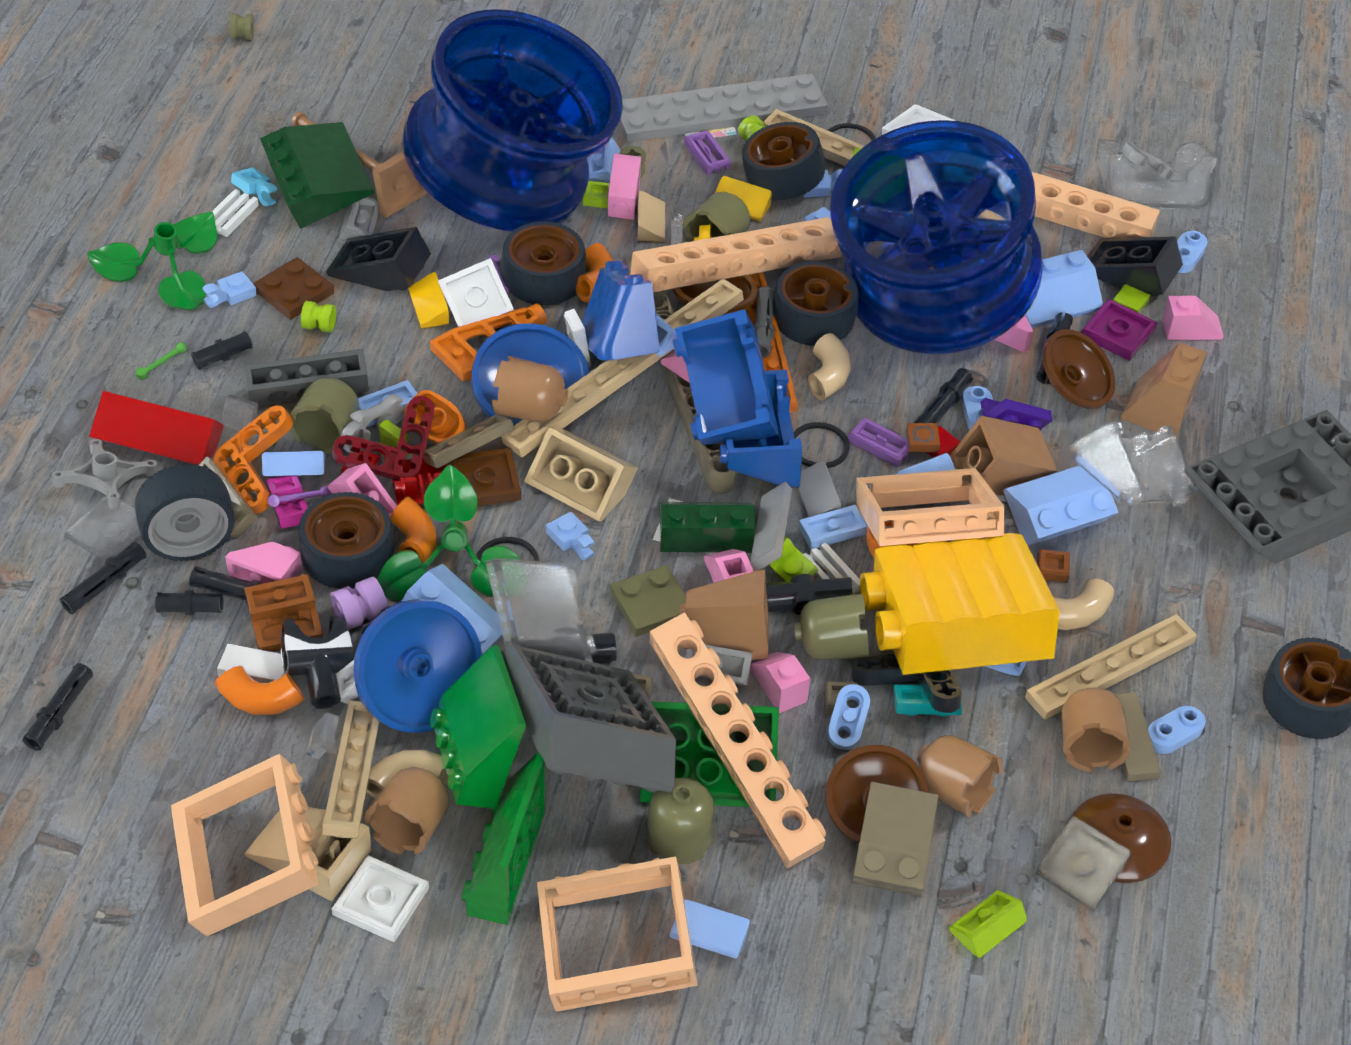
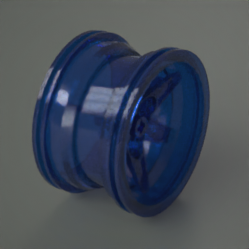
[402,9,623,231]
[830,120,1043,354]

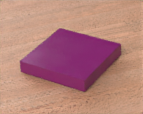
[1081,299,1158,361]

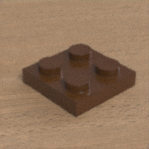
[253,257,334,320]
[451,448,522,506]

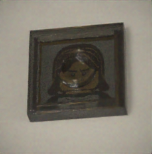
[1035,816,1132,912]

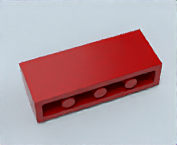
[89,391,224,465]

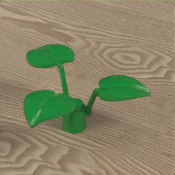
[87,212,217,310]
[378,465,528,601]

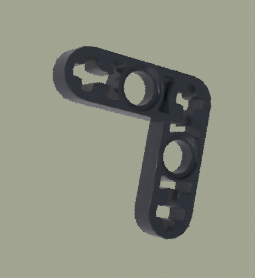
[852,654,962,713]

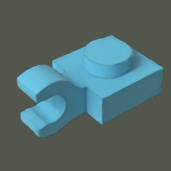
[231,167,277,206]

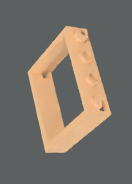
[856,468,1004,546]
[171,754,319,937]
[537,856,698,1012]

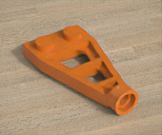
[429,303,547,383]

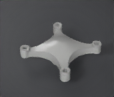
[52,439,157,509]

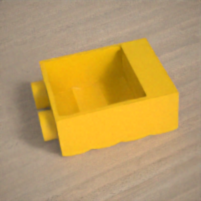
[860,533,1060,675]

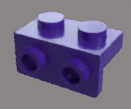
[980,398,1053,431]

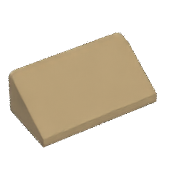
[637,191,665,242]

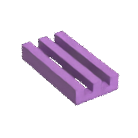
[684,130,731,175]
[848,417,911,467]

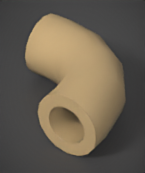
[808,333,851,401]
[1054,579,1114,630]
[367,750,448,799]

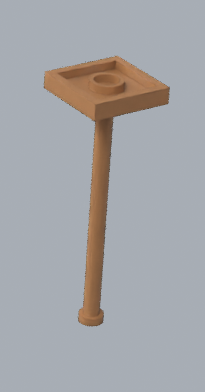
[291,112,428,218]

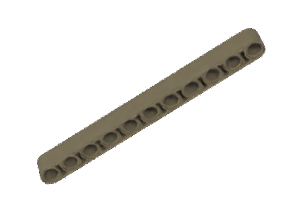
[627,255,736,494]

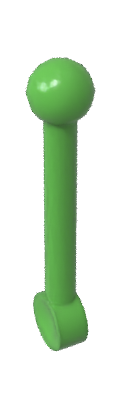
[136,342,187,380]

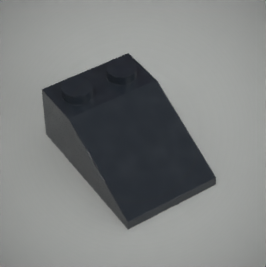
[326,227,431,291]
[1087,236,1183,296]

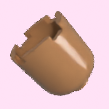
[492,356,568,422]
[1062,687,1130,772]
[917,735,1003,818]
[364,767,450,855]

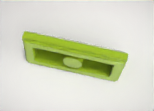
[949,890,1027,958]

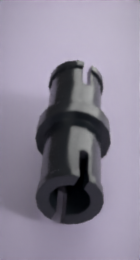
[191,331,253,370]
[155,590,224,615]

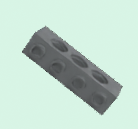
[244,349,369,408]

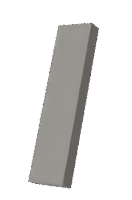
[750,482,792,571]

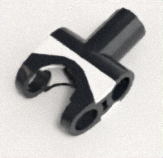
[281,616,354,709]

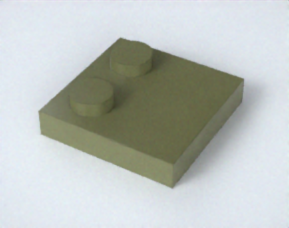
[610,565,686,637]

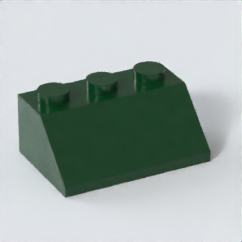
[659,502,755,553]

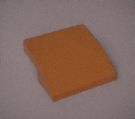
[244,574,323,652]

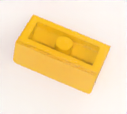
[715,176,772,222]
[408,272,449,329]

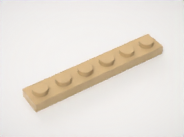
[1025,614,1197,720]
[322,700,380,839]

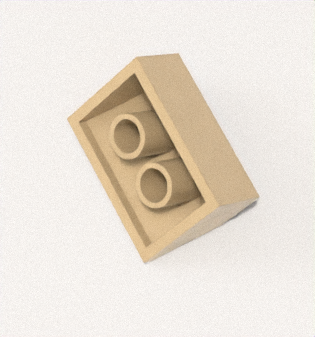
[524,427,638,522]

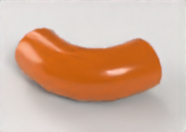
[576,243,614,303]
[390,497,437,564]
[214,666,305,715]

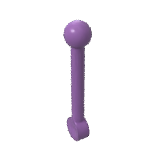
[488,255,509,295]
[267,486,331,507]

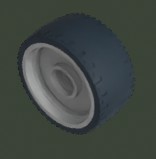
[135,464,234,561]

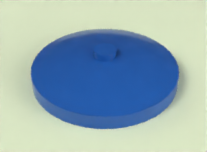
[471,323,590,426]
[353,599,482,733]

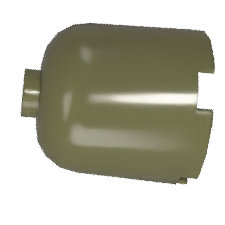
[682,192,750,242]
[290,378,359,454]
[794,594,869,660]
[646,778,714,864]

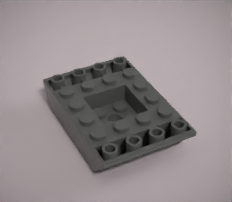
[1184,410,1351,563]
[501,645,676,793]

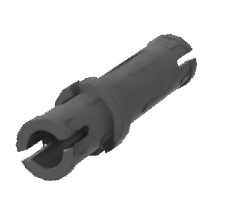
[753,287,775,358]

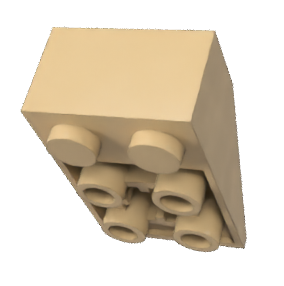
[244,807,371,901]

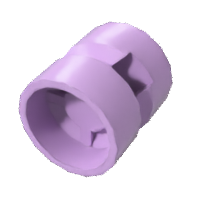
[330,577,388,630]

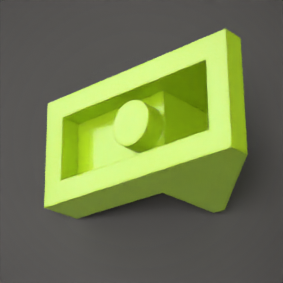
[768,536,819,582]

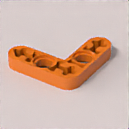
[214,405,293,514]

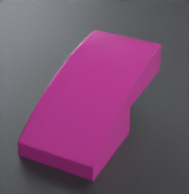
[266,475,308,529]

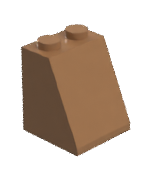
[1120,342,1208,439]
[950,416,1057,495]
[680,570,769,660]

